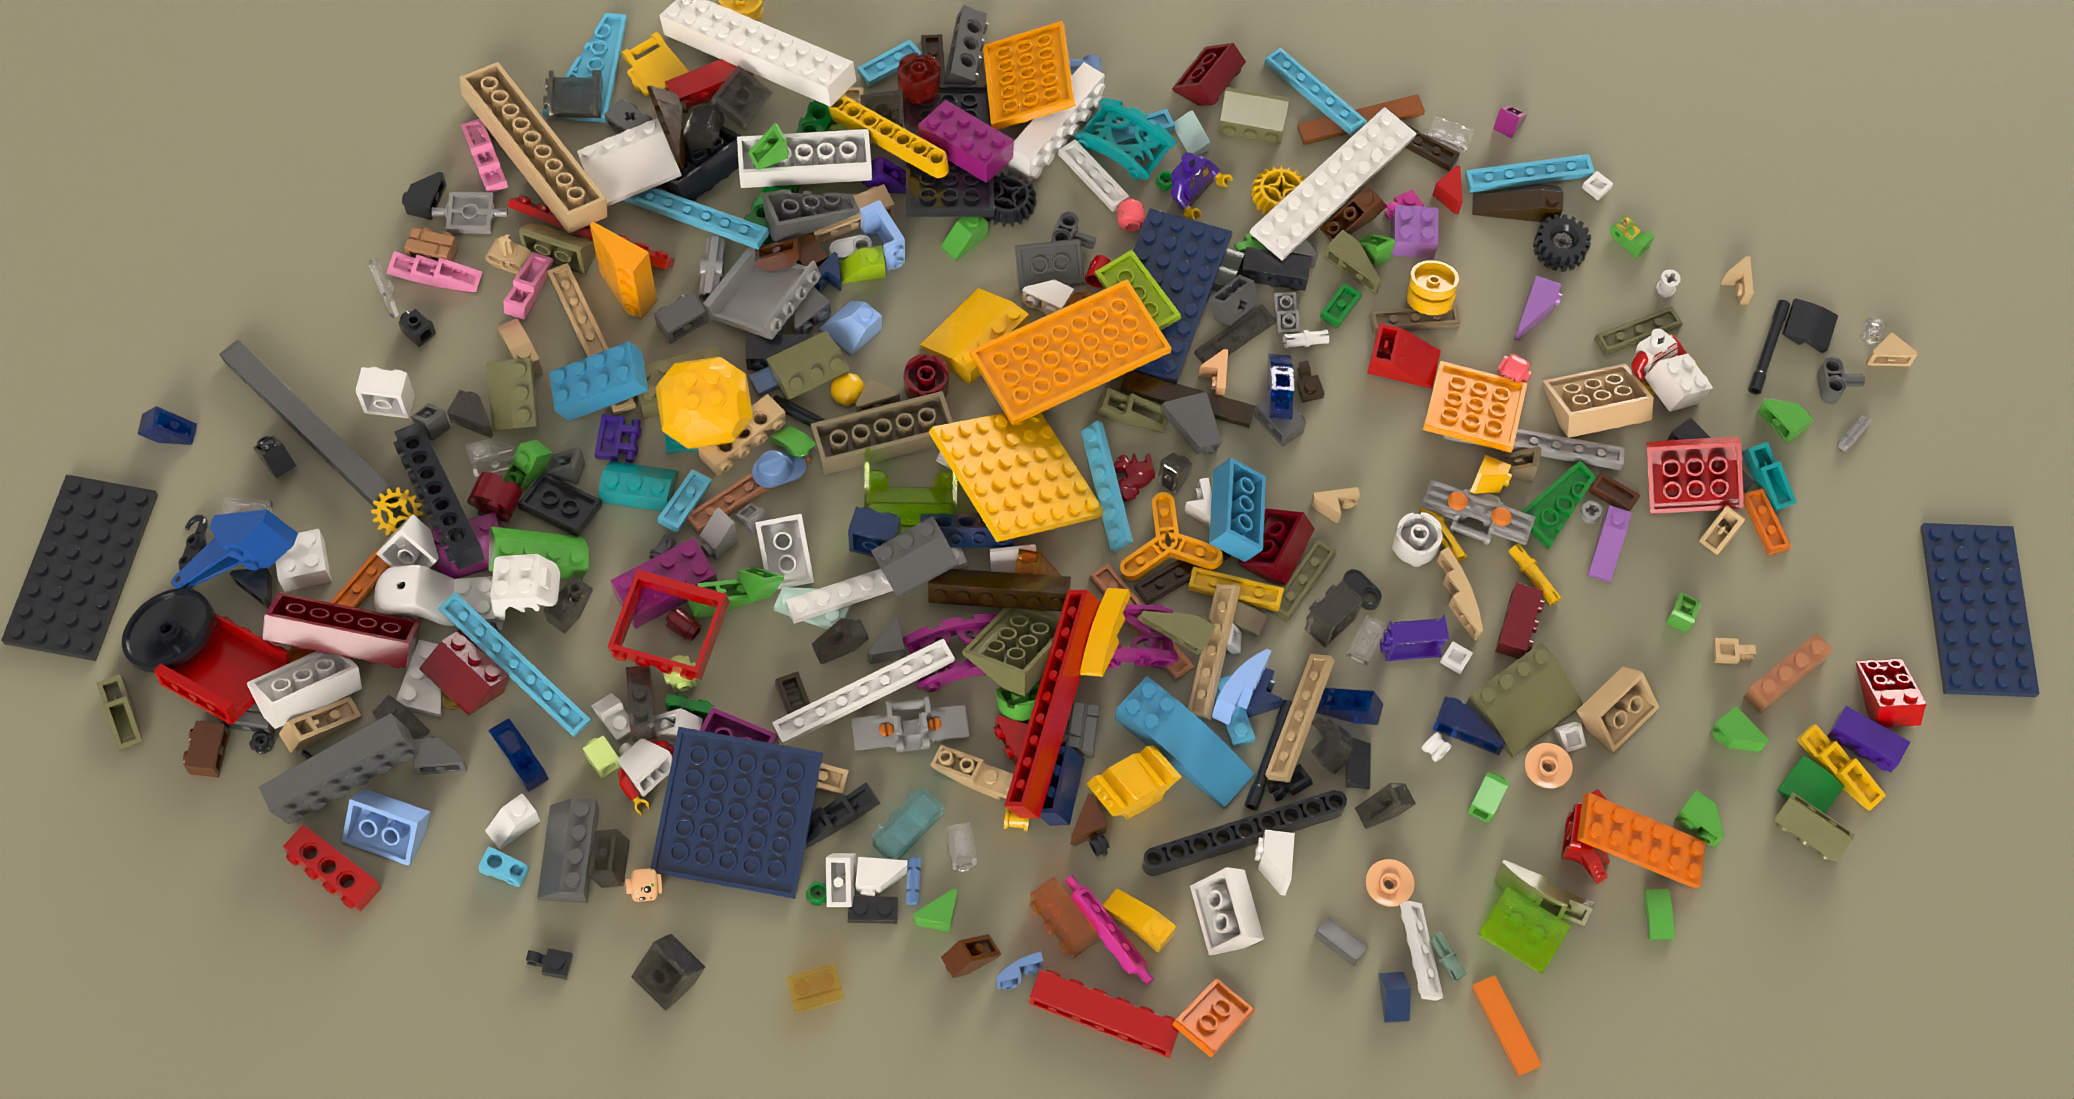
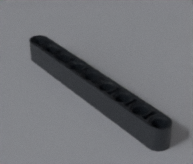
[1142,790,1347,876]

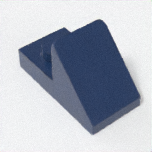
[813,251,841,292]
[1246,668,1283,718]

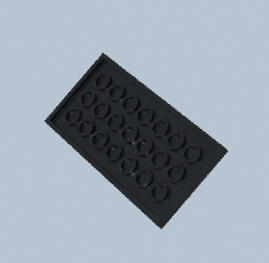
[905,84,994,217]
[1,474,158,661]

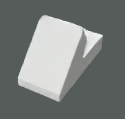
[1184,478,1212,528]
[591,693,638,743]

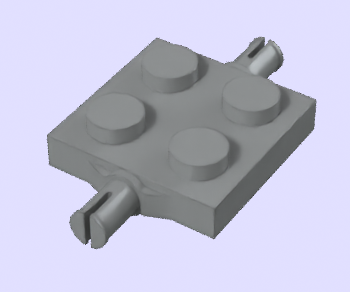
[432,192,508,234]

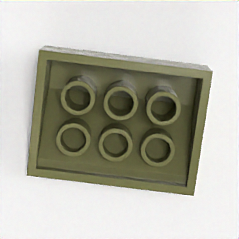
[963,608,1059,696]
[1466,643,1583,758]

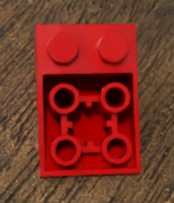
[1367,323,1441,389]
[1856,659,1926,727]

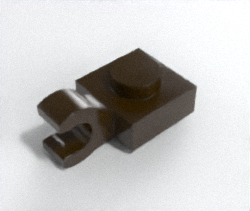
[1296,360,1325,403]

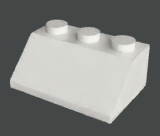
[1190,867,1264,955]

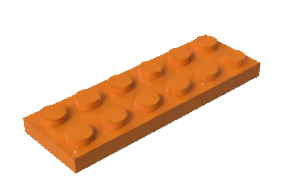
[1577,793,1706,889]

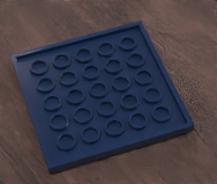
[650,727,824,899]

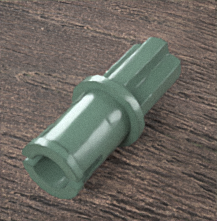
[1430,932,1467,982]

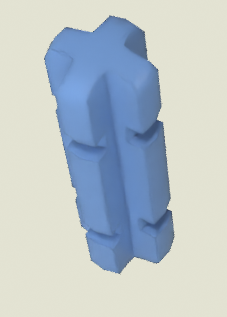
[906,857,921,906]

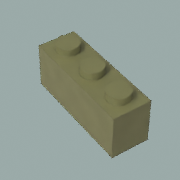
[1774,792,1855,862]

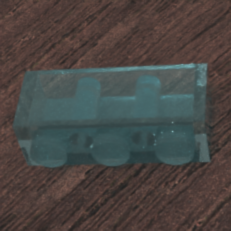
[872,787,944,860]

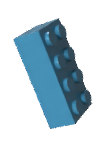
[549,341,649,421]
[1209,458,1266,562]

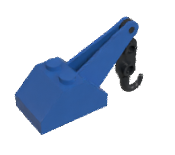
[171,509,298,589]

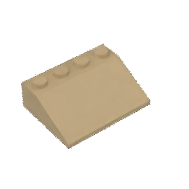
[1542,363,1654,438]

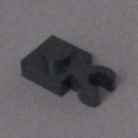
[1267,764,1313,802]

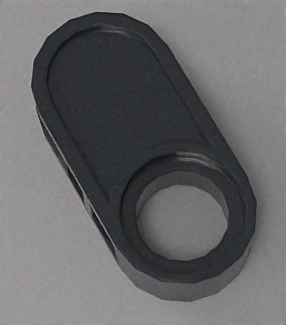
[1342,569,1382,610]

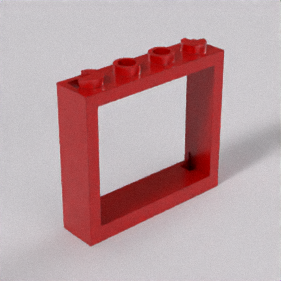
[607,569,730,680]

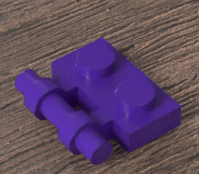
[594,414,642,463]

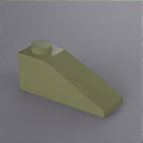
[1324,230,1381,295]
[1137,611,1216,655]

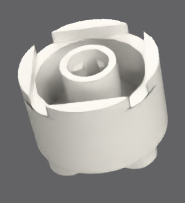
[1392,512,1443,567]

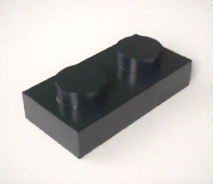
[848,896,898,924]

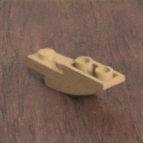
[931,745,1013,800]

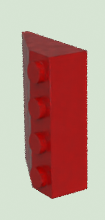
[1646,436,1744,514]

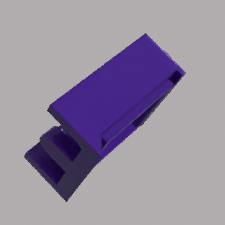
[1380,614,1449,661]

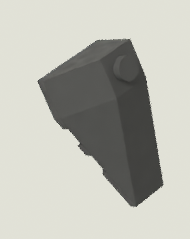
[762,189,860,243]

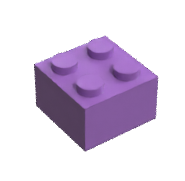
[1391,205,1438,259]

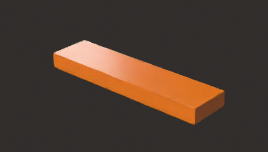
[1472,975,1542,1077]

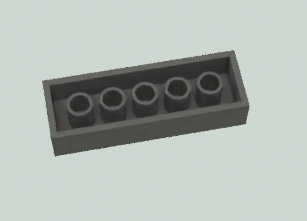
[259,713,419,824]

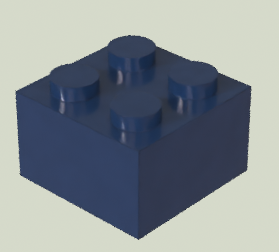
[848,506,901,557]

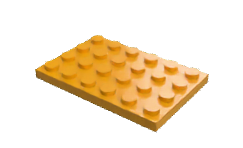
[983,21,1076,130]

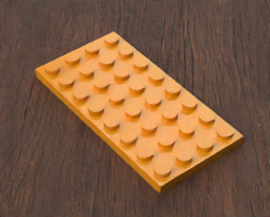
[970,279,1171,426]

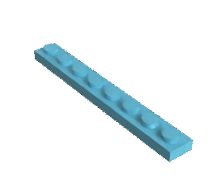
[622,187,769,250]
[438,592,591,738]

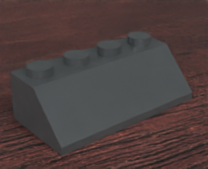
[537,798,599,903]

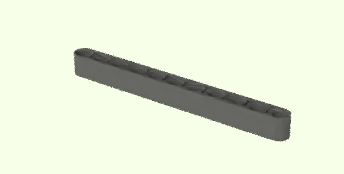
[219,340,396,509]

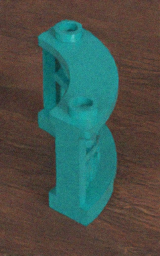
[1074,98,1177,180]

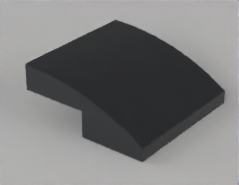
[1782,298,1838,353]

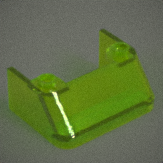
[864,448,957,527]

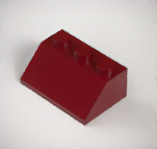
[1172,43,1246,106]
[1238,508,1315,584]
[419,630,509,716]

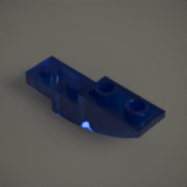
[1268,354,1294,420]

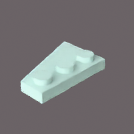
[774,587,852,634]

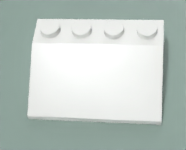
[577,118,682,206]

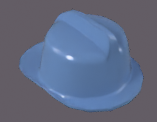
[752,450,806,488]

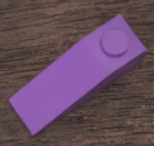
[1514,276,1563,341]
[1588,505,1632,582]

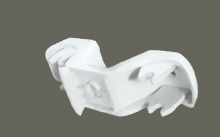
[374,554,560,630]

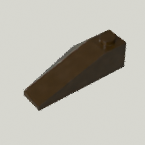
[647,85,689,172]
[1472,184,1563,223]

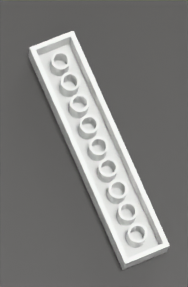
[659,0,856,107]

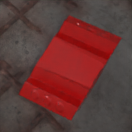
[1561,789,1610,884]

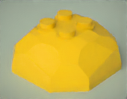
[655,357,753,449]

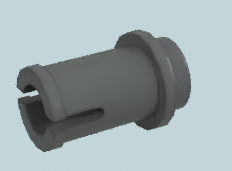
[649,534,676,559]

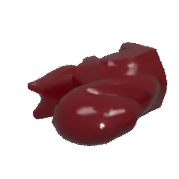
[1114,453,1155,502]

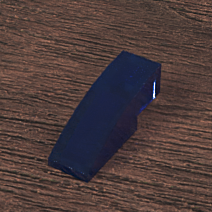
[488,718,549,792]

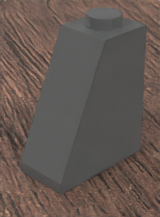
[1160,392,1222,455]

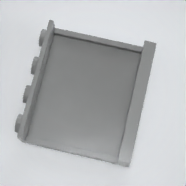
[703,246,821,340]

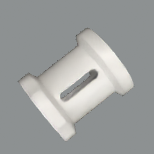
[1656,270,1681,298]

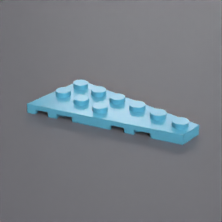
[542,13,627,123]

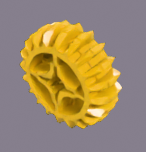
[1251,165,1305,216]

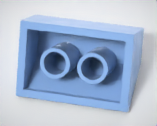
[341,788,430,866]

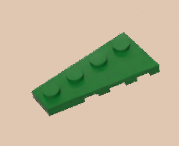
[1521,460,1596,549]

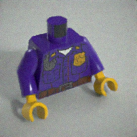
[1171,153,1233,221]

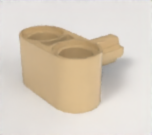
[485,234,532,274]

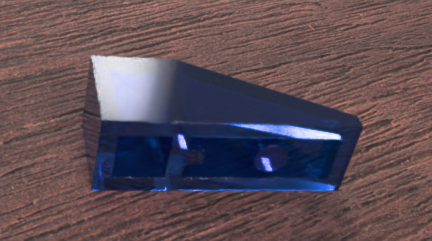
[1316,688,1383,725]
[1432,696,1505,755]

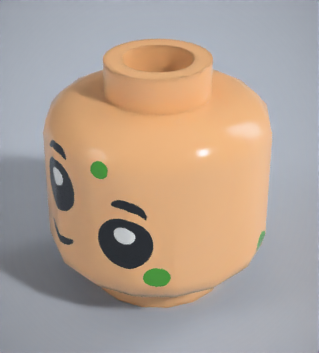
[625,869,662,902]

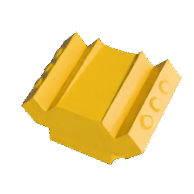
[1086,745,1182,820]

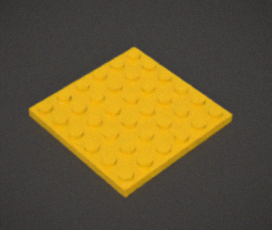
[929,413,1104,542]

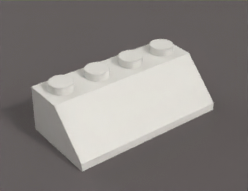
[247,651,362,729]

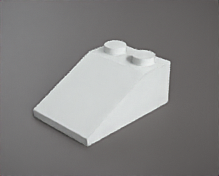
[755,514,814,589]

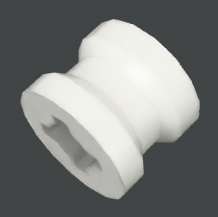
[1421,732,1452,762]

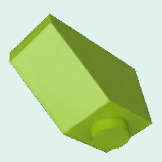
[839,245,886,284]

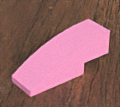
[504,252,553,320]

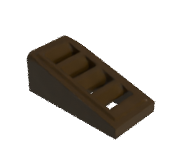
[775,671,810,714]

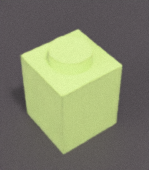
[583,735,620,779]

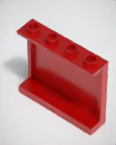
[154,613,291,725]

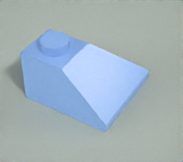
[819,300,882,356]

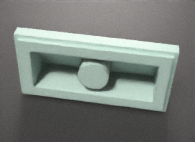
[1174,110,1210,155]

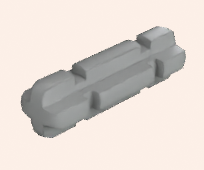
[1837,416,1871,451]

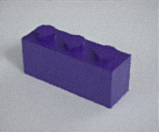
[1827,706,1910,772]

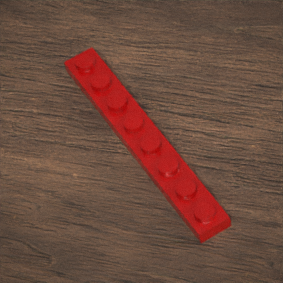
[508,195,675,270]

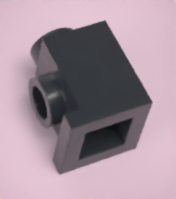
[398,308,436,347]

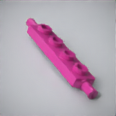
[1065,875,1154,986]

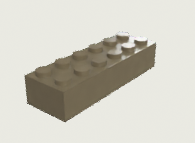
[811,391,953,475]

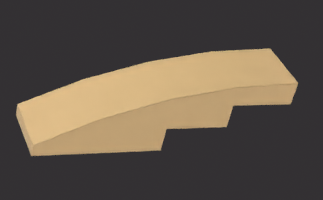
[1437,547,1483,642]

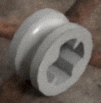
[1580,501,1602,524]

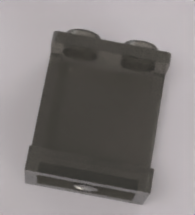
[543,70,604,118]

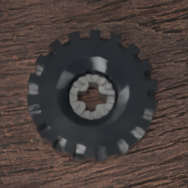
[1533,214,1591,272]

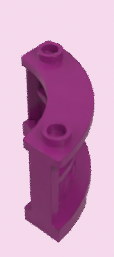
[1106,604,1178,670]
[902,614,997,693]

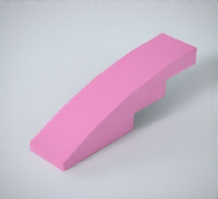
[461,119,508,192]
[386,251,483,292]

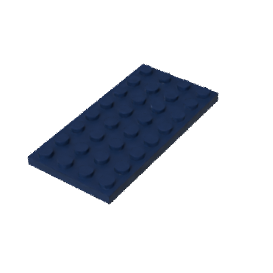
[1132,208,1232,383]
[1921,523,2040,697]

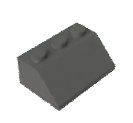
[871,516,959,598]

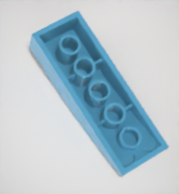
[1115,676,1255,809]

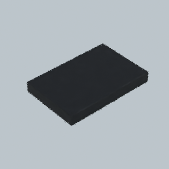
[518,472,602,537]

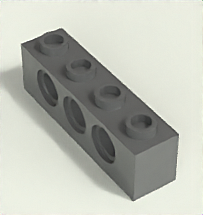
[944,5,988,84]

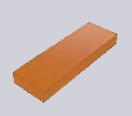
[1743,488,1791,555]

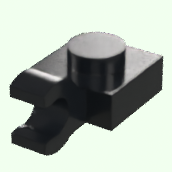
[526,948,573,980]

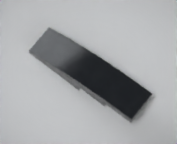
[805,782,881,849]

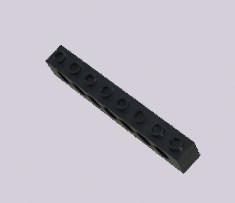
[393,422,485,570]

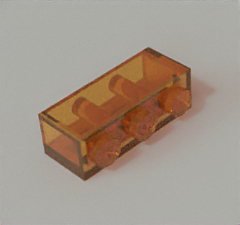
[1029,877,1099,958]

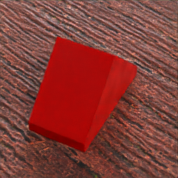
[1432,166,1463,214]

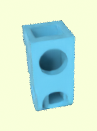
[478,846,530,887]

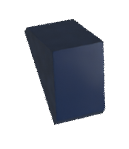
[1378,972,1411,1023]

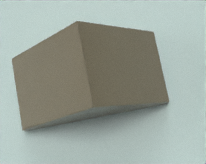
[855,378,900,412]
[1500,447,1542,483]

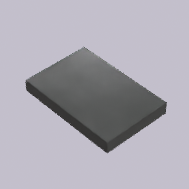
[1014,239,1085,290]

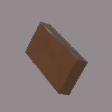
[1588,472,1640,511]

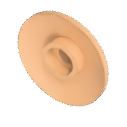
[1524,743,1573,789]
[1365,859,1415,907]

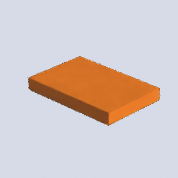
[1172,977,1255,1058]

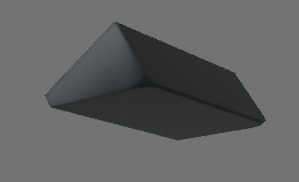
[1346,737,1371,789]

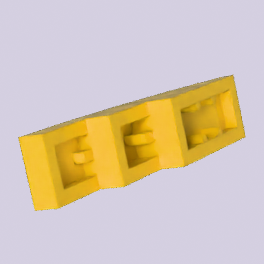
[1080,588,1131,677]
[1796,724,1886,811]

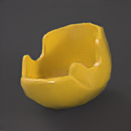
[830,372,865,407]

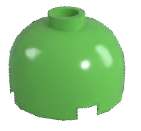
[996,682,1040,722]

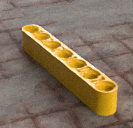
[828,95,949,178]

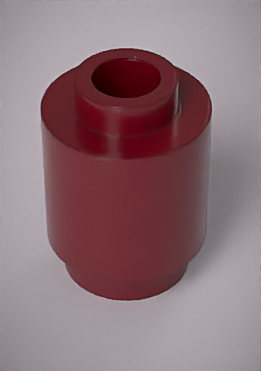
[666,608,702,641]

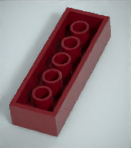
[262,592,421,668]

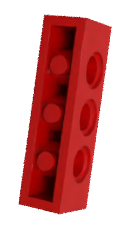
[282,824,381,911]

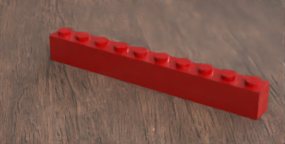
[1004,589,1101,819]

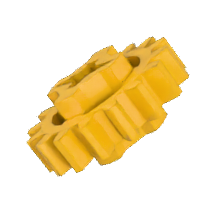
[371,487,423,536]

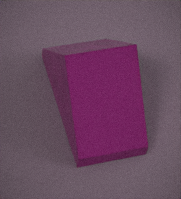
[1493,105,1527,139]

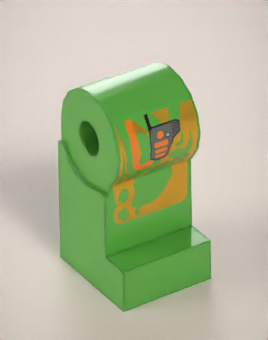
[1610,217,1655,259]

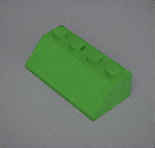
[489,527,589,580]

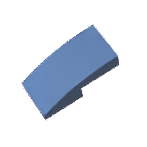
[996,952,1043,990]

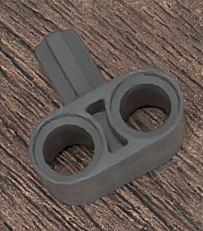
[1051,211,1096,249]
[1817,356,1865,404]

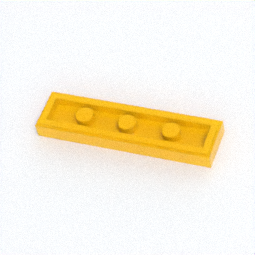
[1188,566,1284,612]

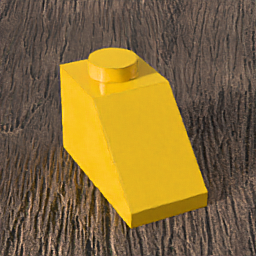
[1470,455,1512,494]

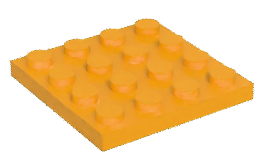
[1423,361,1527,453]

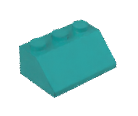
[598,461,678,512]

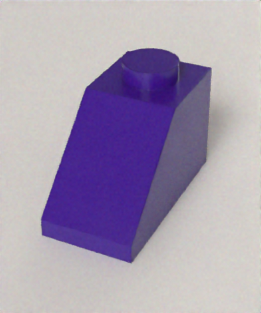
[862,156,906,194]

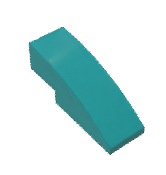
[1742,442,1797,511]

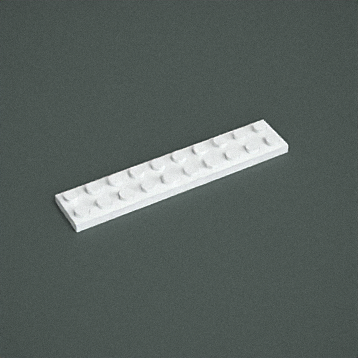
[1250,107,1417,261]

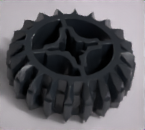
[986,172,1037,228]

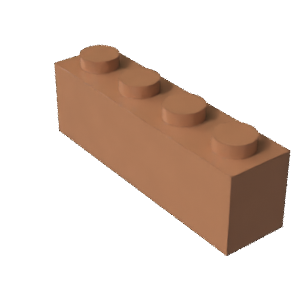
[1744,633,1834,714]

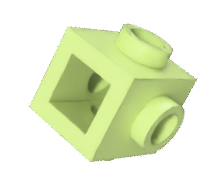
[663,655,697,693]

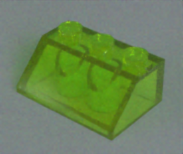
[1478,886,1572,974]

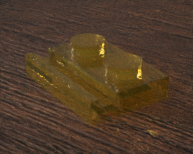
[786,963,844,1013]

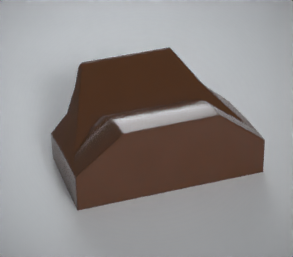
[755,237,800,272]

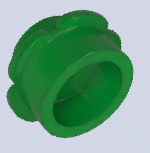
[1155,170,1172,191]
[806,882,827,906]

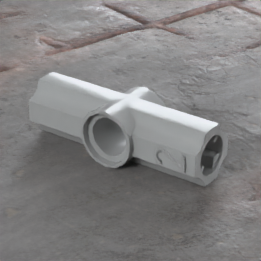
[699,236,726,301]

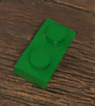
[1320,283,1362,328]
[665,694,714,721]

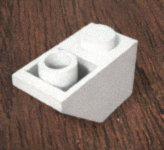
[1022,280,1074,315]

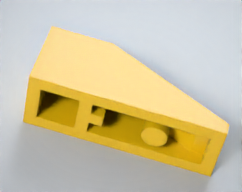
[1102,888,1176,953]

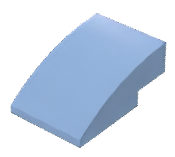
[1212,649,1271,725]

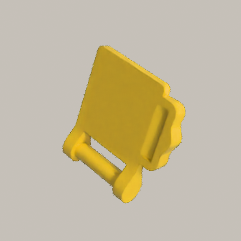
[621,32,689,96]

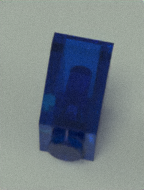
[137,406,197,445]

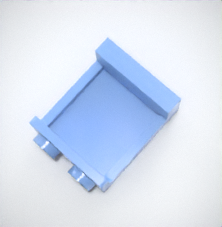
[860,200,905,271]

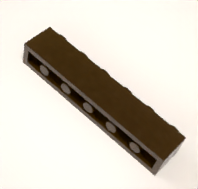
[928,569,1071,612]

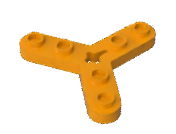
[1120,492,1223,581]

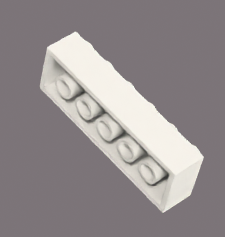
[1008,62,1105,184]
[737,129,872,188]

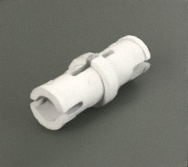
[1283,329,1329,349]

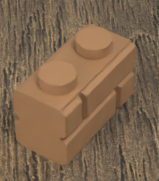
[404,227,458,262]

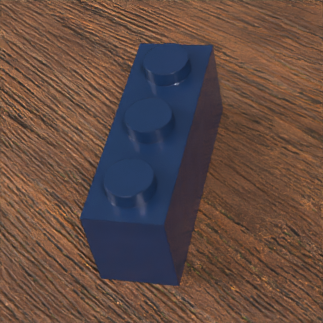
[1040,746,1085,826]

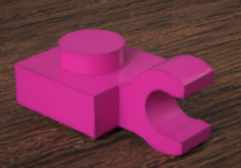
[1384,189,1424,219]

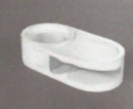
[830,235,872,263]

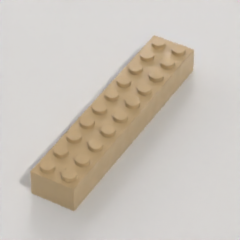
[460,62,607,234]

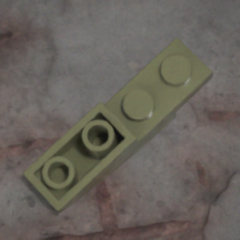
[1494,860,1594,926]

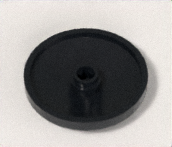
[122,588,215,673]

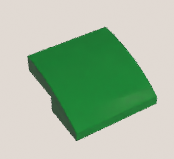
[1776,755,1845,814]

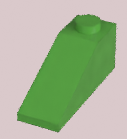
[687,579,756,618]

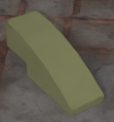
[1095,388,1168,432]
[96,674,143,750]

